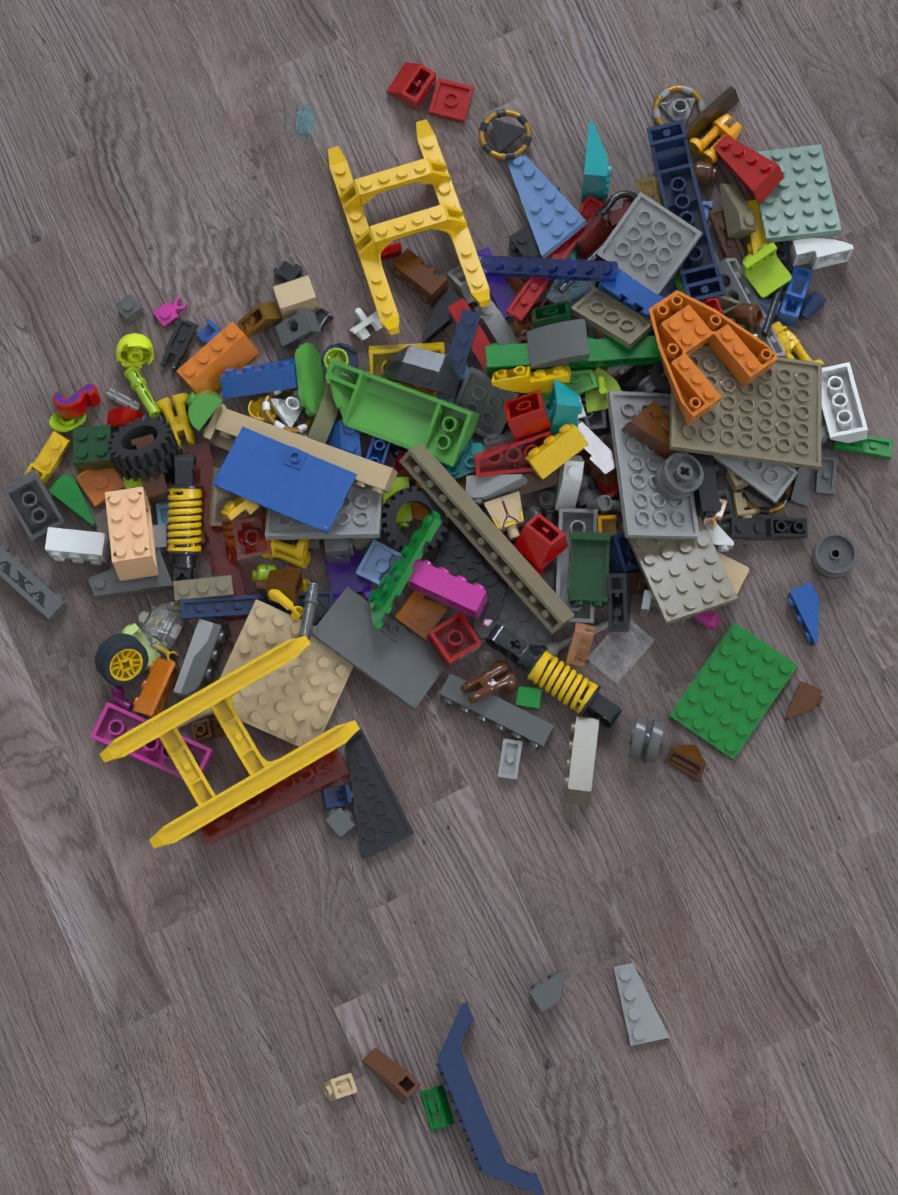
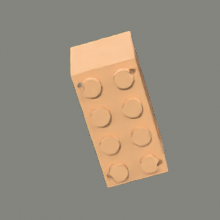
[105,486,158,581]

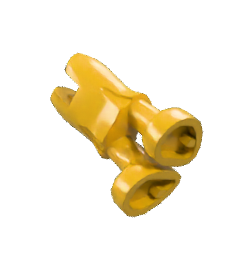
[155,393,195,449]

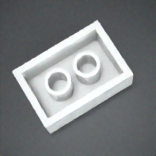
[45,527,110,566]

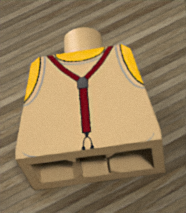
[484,491,524,540]

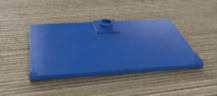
[213,426,357,534]

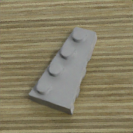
[613,963,670,1046]

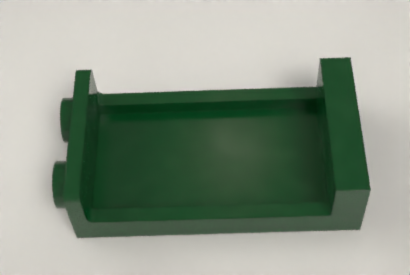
[568,531,611,608]

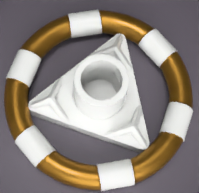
[262,388,315,434]

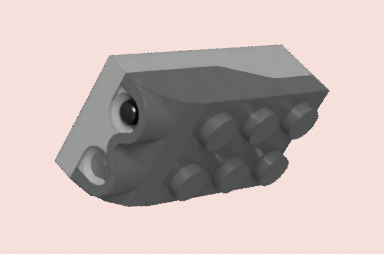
[173,619,227,699]

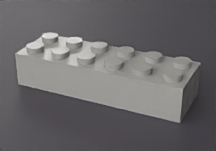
[556,508,598,626]

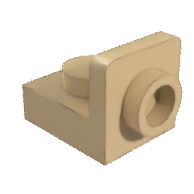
[732,492,756,518]
[324,1073,358,1102]

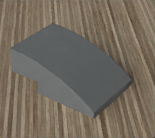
[526,319,590,369]

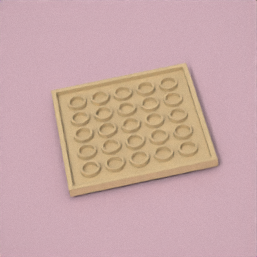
[219,599,353,747]

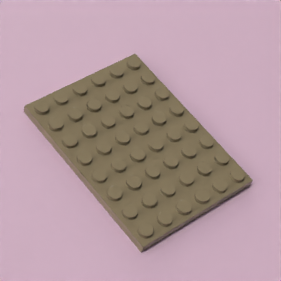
[669,346,822,470]

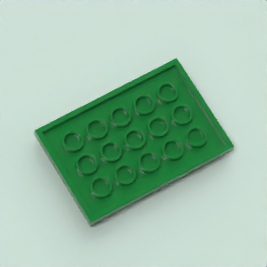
[669,622,798,760]

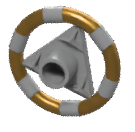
[652,85,706,126]

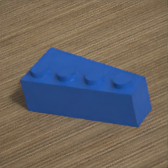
[598,266,664,330]

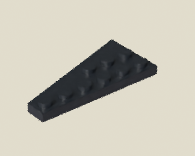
[345,729,414,860]

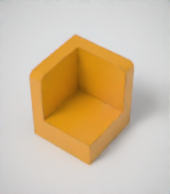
[597,515,617,536]

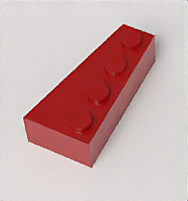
[713,134,785,204]
[473,429,551,477]

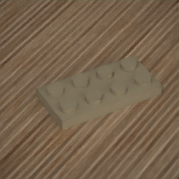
[571,287,653,349]

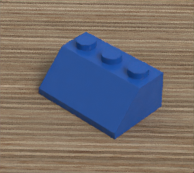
[325,420,362,457]

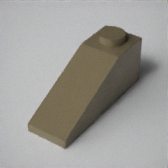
[719,184,756,239]

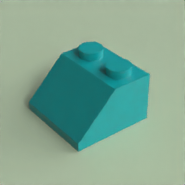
[547,380,583,435]

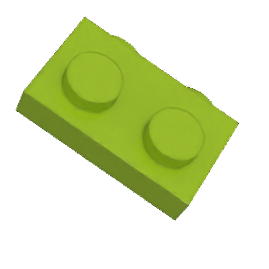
[740,242,792,298]

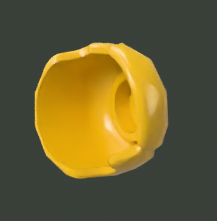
[248,397,277,424]

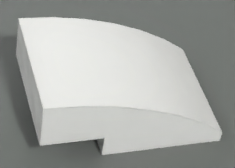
[788,238,854,270]

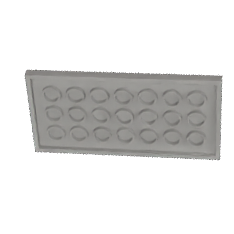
[607,391,700,539]

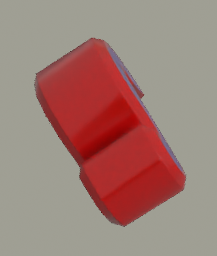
[52,384,101,419]

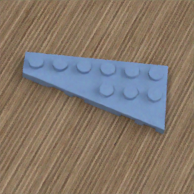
[507,154,587,259]

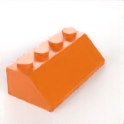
[177,321,260,394]

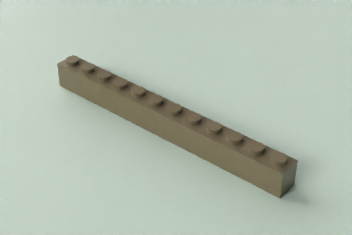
[399,443,575,634]

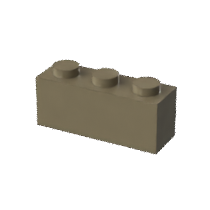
[173,575,234,604]

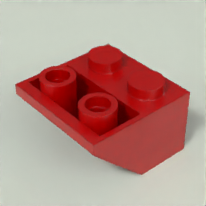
[386,62,437,111]
[514,513,568,571]

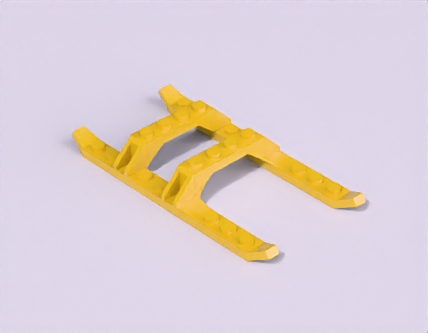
[328,119,490,335]
[100,635,360,849]

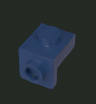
[321,784,353,810]

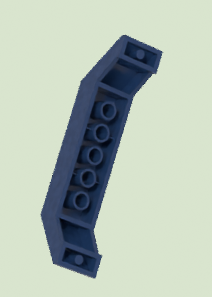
[646,119,726,301]
[436,1002,545,1195]

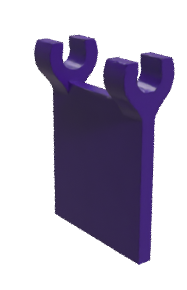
[325,551,372,602]

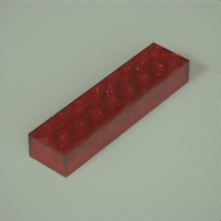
[191,748,350,845]

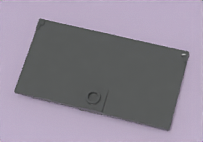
[311,587,446,710]

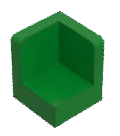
[516,686,542,711]

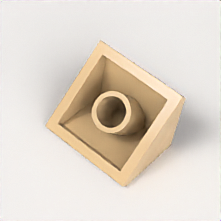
[273,275,320,319]

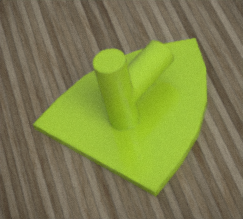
[585,368,621,413]

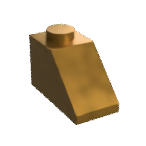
[238,302,283,337]

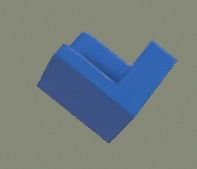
[197,318,221,345]

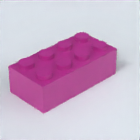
[407,559,488,620]

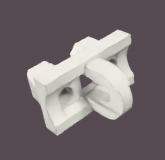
[349,308,383,341]

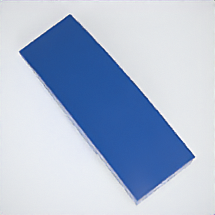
[777,265,813,327]

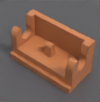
[565,622,597,666]

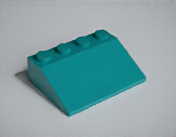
[581,121,611,203]

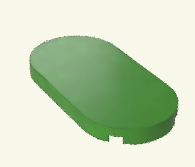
[295,343,325,417]

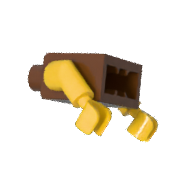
[256,568,311,621]

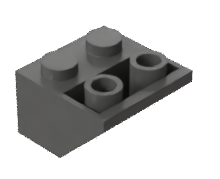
[529,970,565,1013]

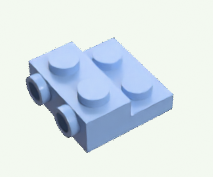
[356,540,401,587]

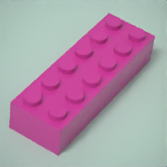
[90,702,215,781]

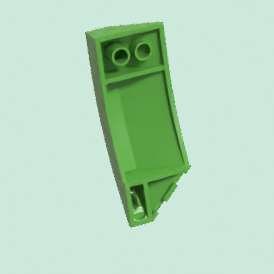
[325,359,480,467]

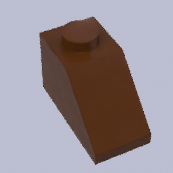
[784,681,823,721]

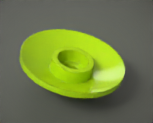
[49,412,87,432]

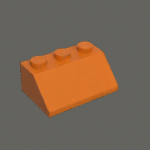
[133,658,181,719]

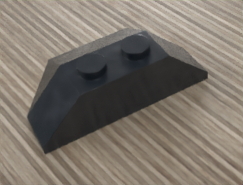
[382,345,460,398]

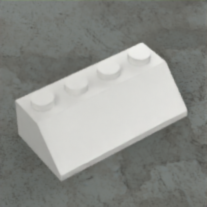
[822,362,868,443]

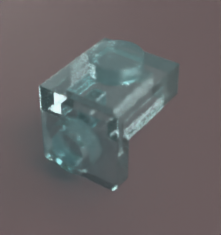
[295,104,316,133]

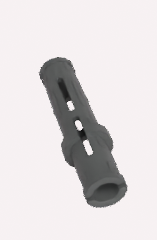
[298,583,320,640]

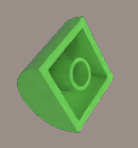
[185,390,222,430]

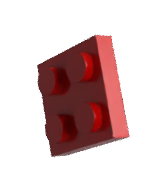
[429,78,474,123]

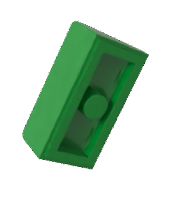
[420,1085,454,1131]

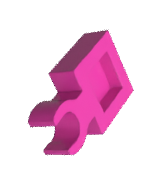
[153,297,187,329]

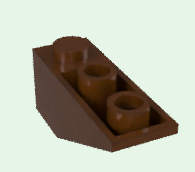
[361,1048,421,1105]

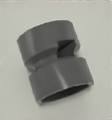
[577,475,601,509]

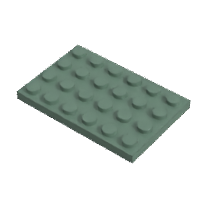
[757,144,842,243]

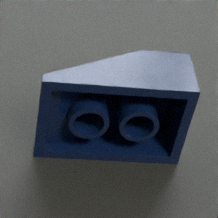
[609,533,641,573]

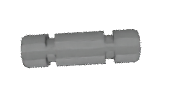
[106,388,141,412]

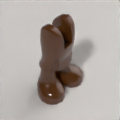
[460,660,518,703]

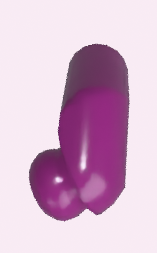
[111,686,133,711]

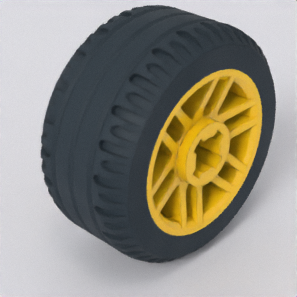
[95,633,149,687]

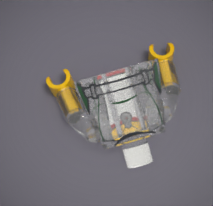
[139,602,198,662]

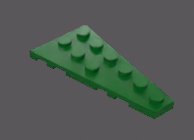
[368,510,442,629]

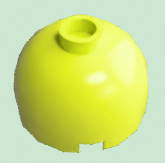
[116,333,154,368]

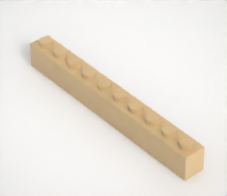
[215,408,398,494]

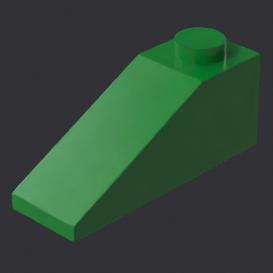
[49,474,98,529]

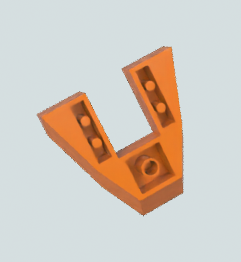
[649,290,778,426]

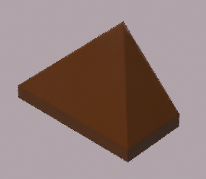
[664,745,707,780]

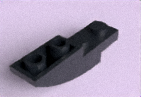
[729,517,808,541]

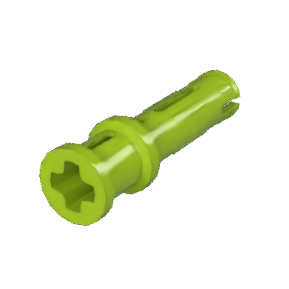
[124,366,161,419]

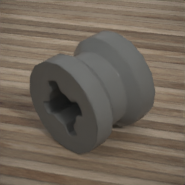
[637,375,660,393]

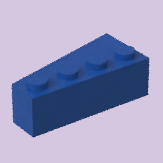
[219,358,298,399]

